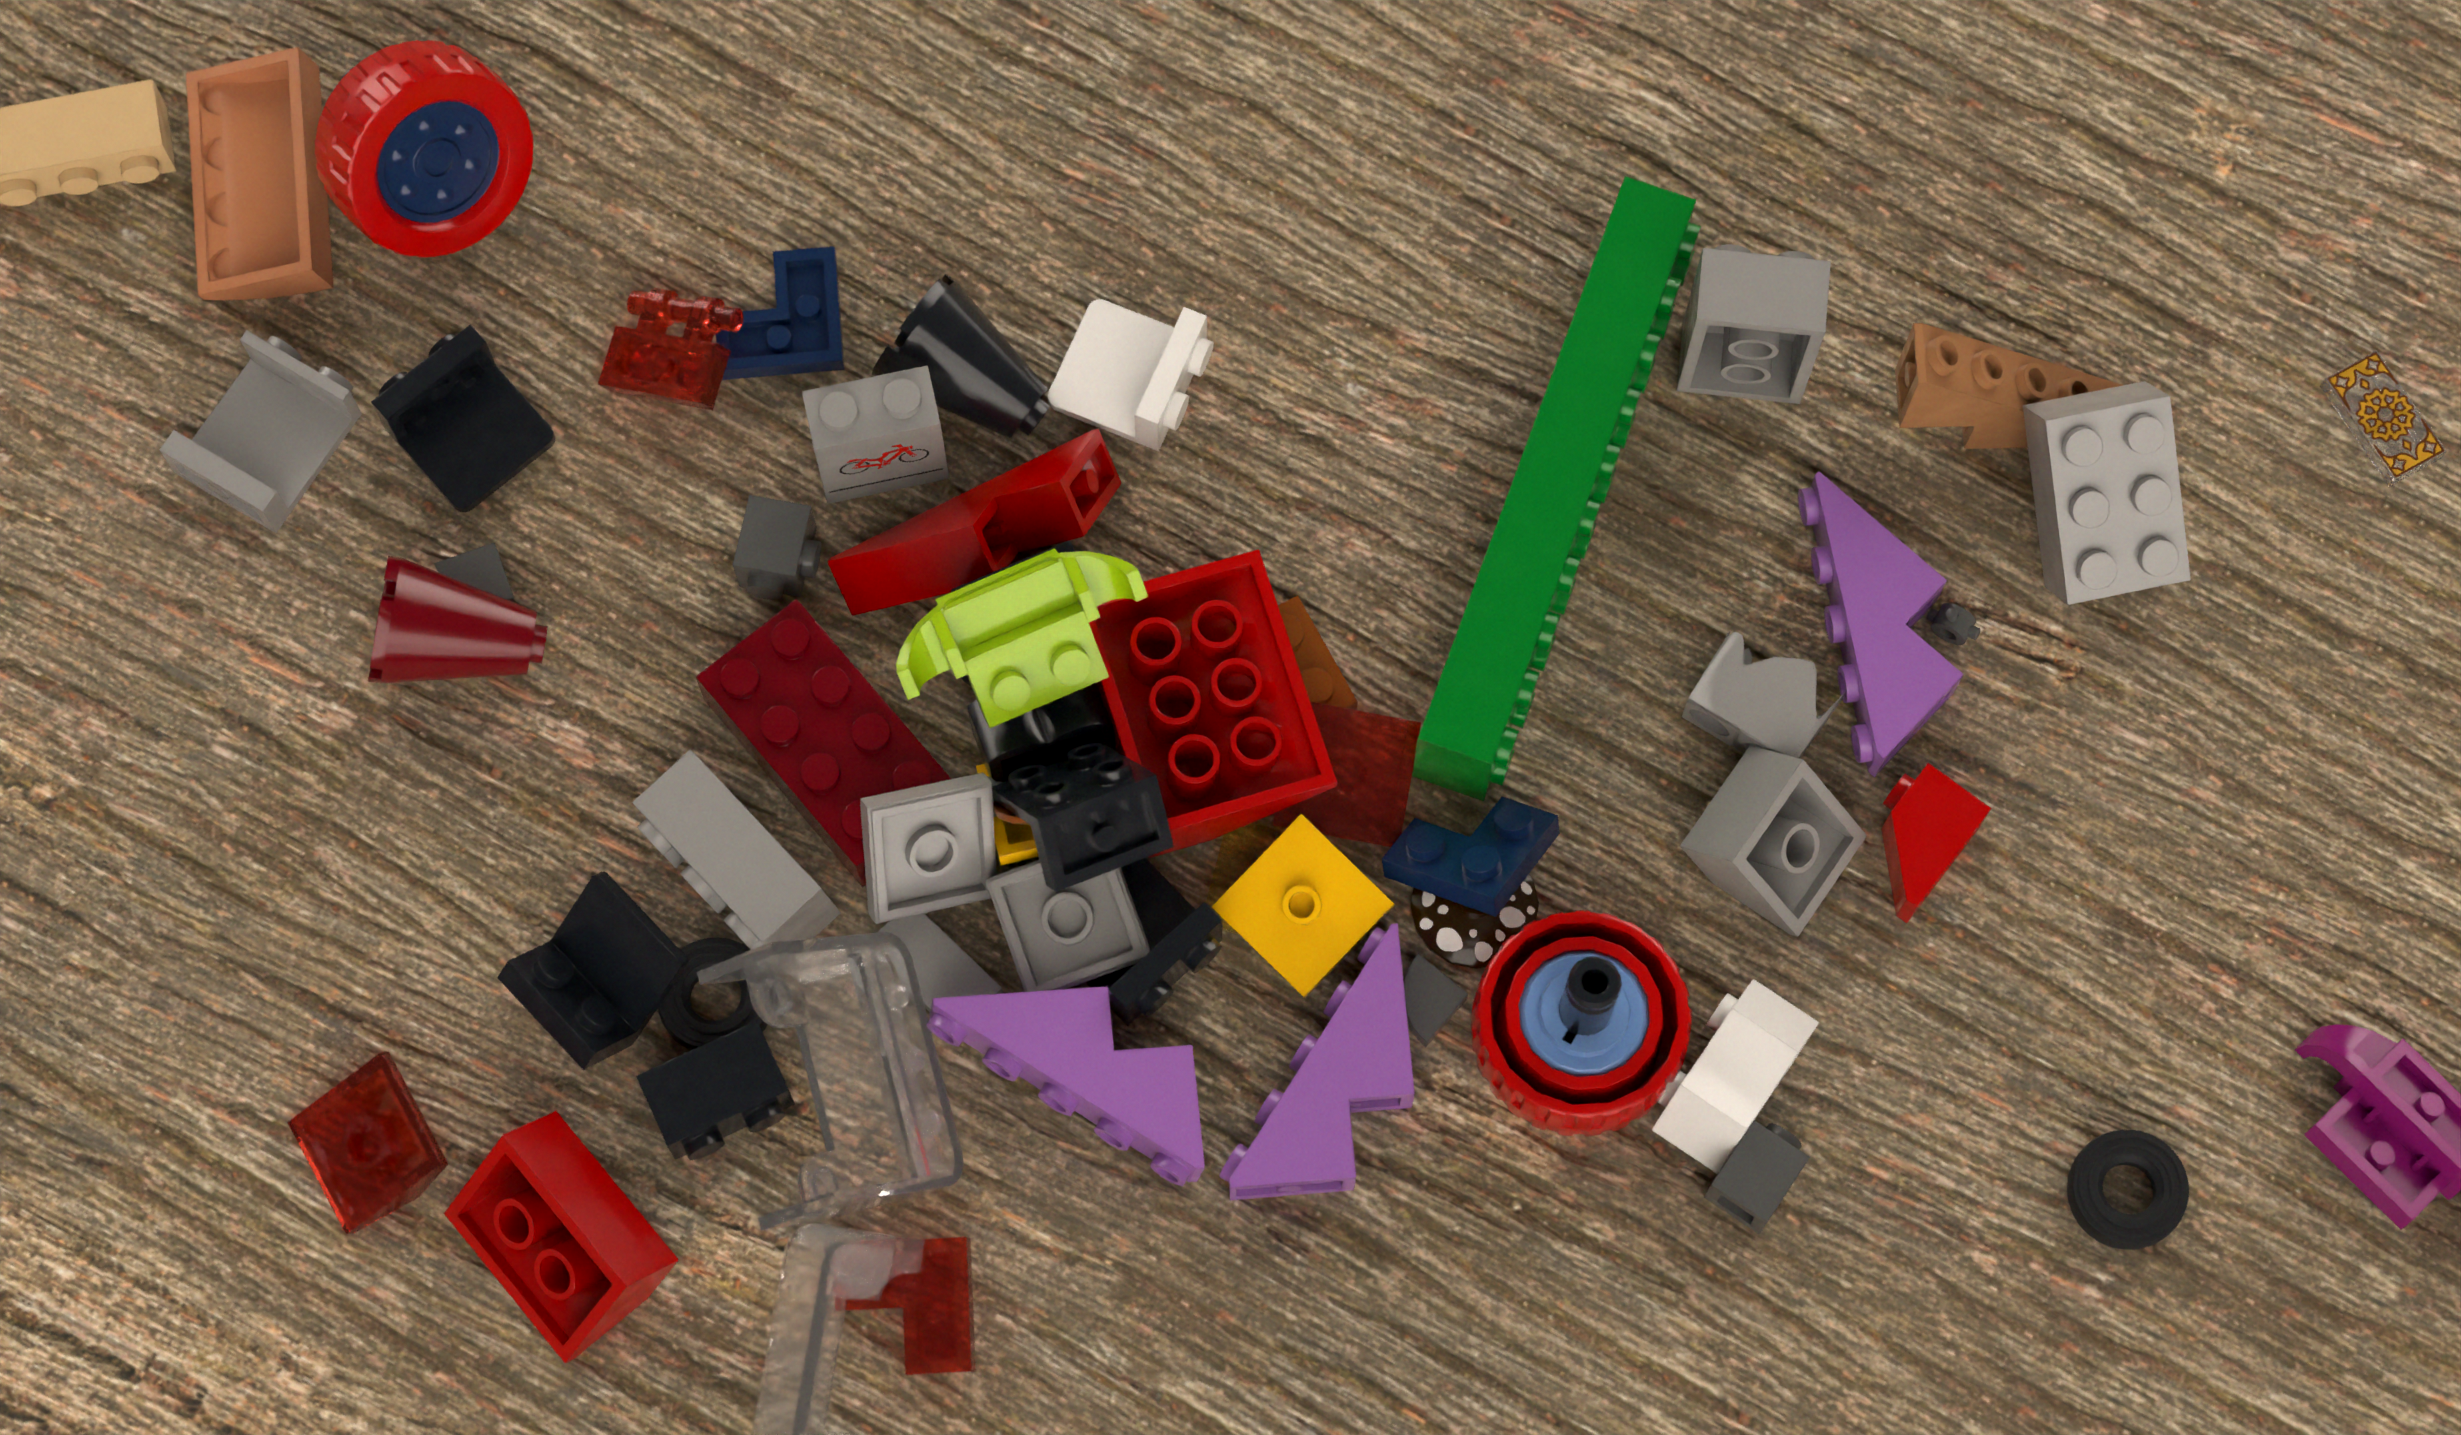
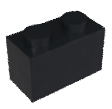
[636,1021,795,1160]

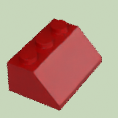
[444,1111,679,1364]

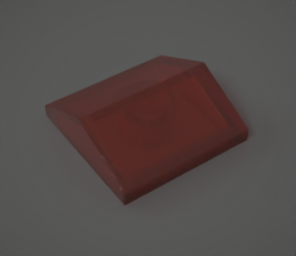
[287,1051,448,1234]

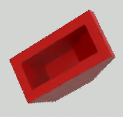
[1881,763,1992,923]

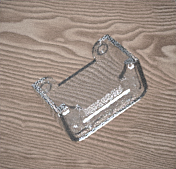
[751,1223,925,1435]

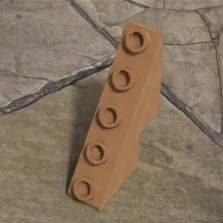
[1895,323,2122,449]

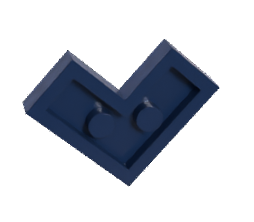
[715,246,845,380]
[1382,796,1560,917]

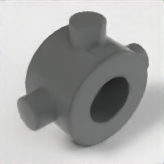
[1926,603,1981,645]

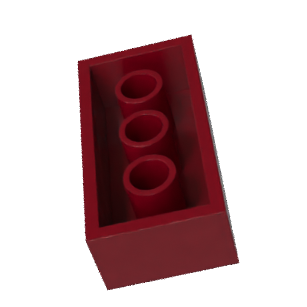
[696,598,951,887]

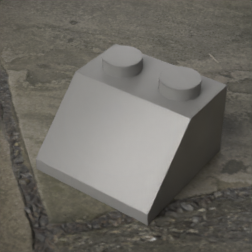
[1680,745,1867,937]

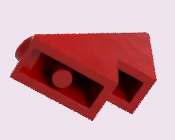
[827,429,1122,616]

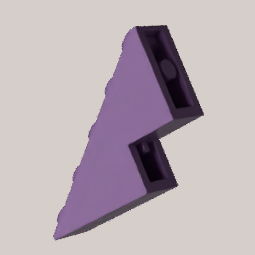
[1798,471,1964,777]
[1219,924,1415,1200]
[926,986,1205,1186]

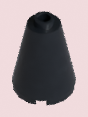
[872,274,1051,439]

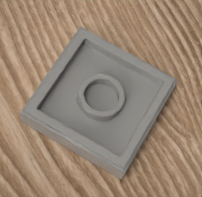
[860,772,997,924]
[985,860,1151,992]

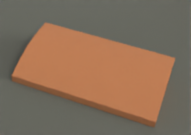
[186,47,334,300]

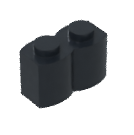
[967,683,1116,783]

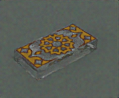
[2320,350,2447,487]

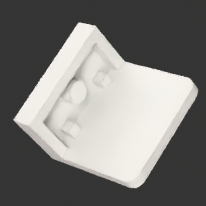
[1048,299,1214,451]

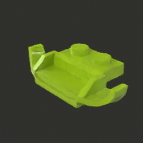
[896,548,1148,728]

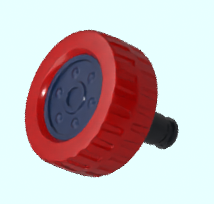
[315,40,534,258]

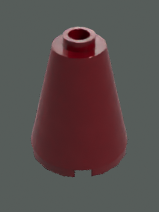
[368,556,548,684]

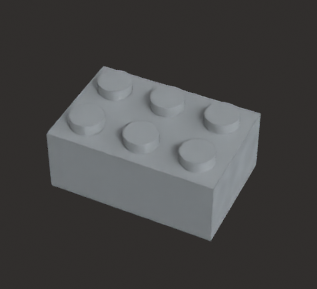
[1677,244,1831,404]
[2023,381,2191,605]
[632,749,841,965]

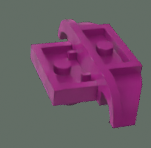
[2294,1024,2461,1230]

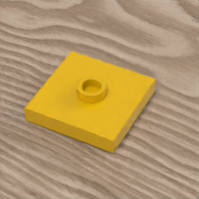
[1212,814,1396,998]

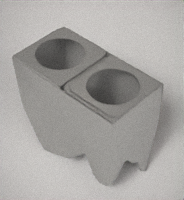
[1682,631,1846,758]

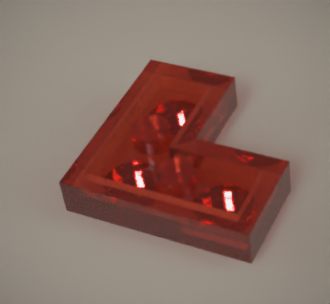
[835,1237,976,1376]

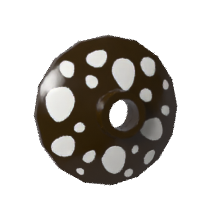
[1410,874,1539,969]

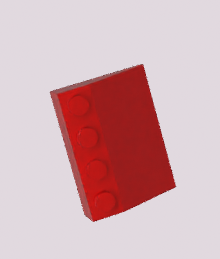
[1089,549,1338,858]

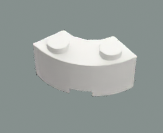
[1652,979,1819,1174]

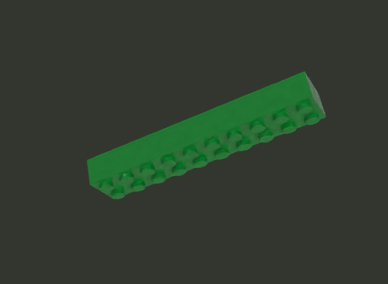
[1412,176,1701,801]

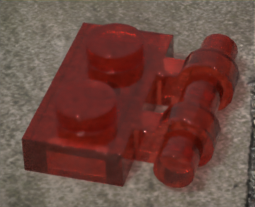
[598,288,744,410]

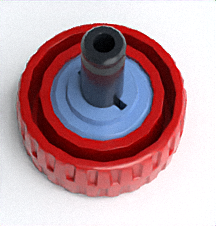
[1471,910,1692,1137]

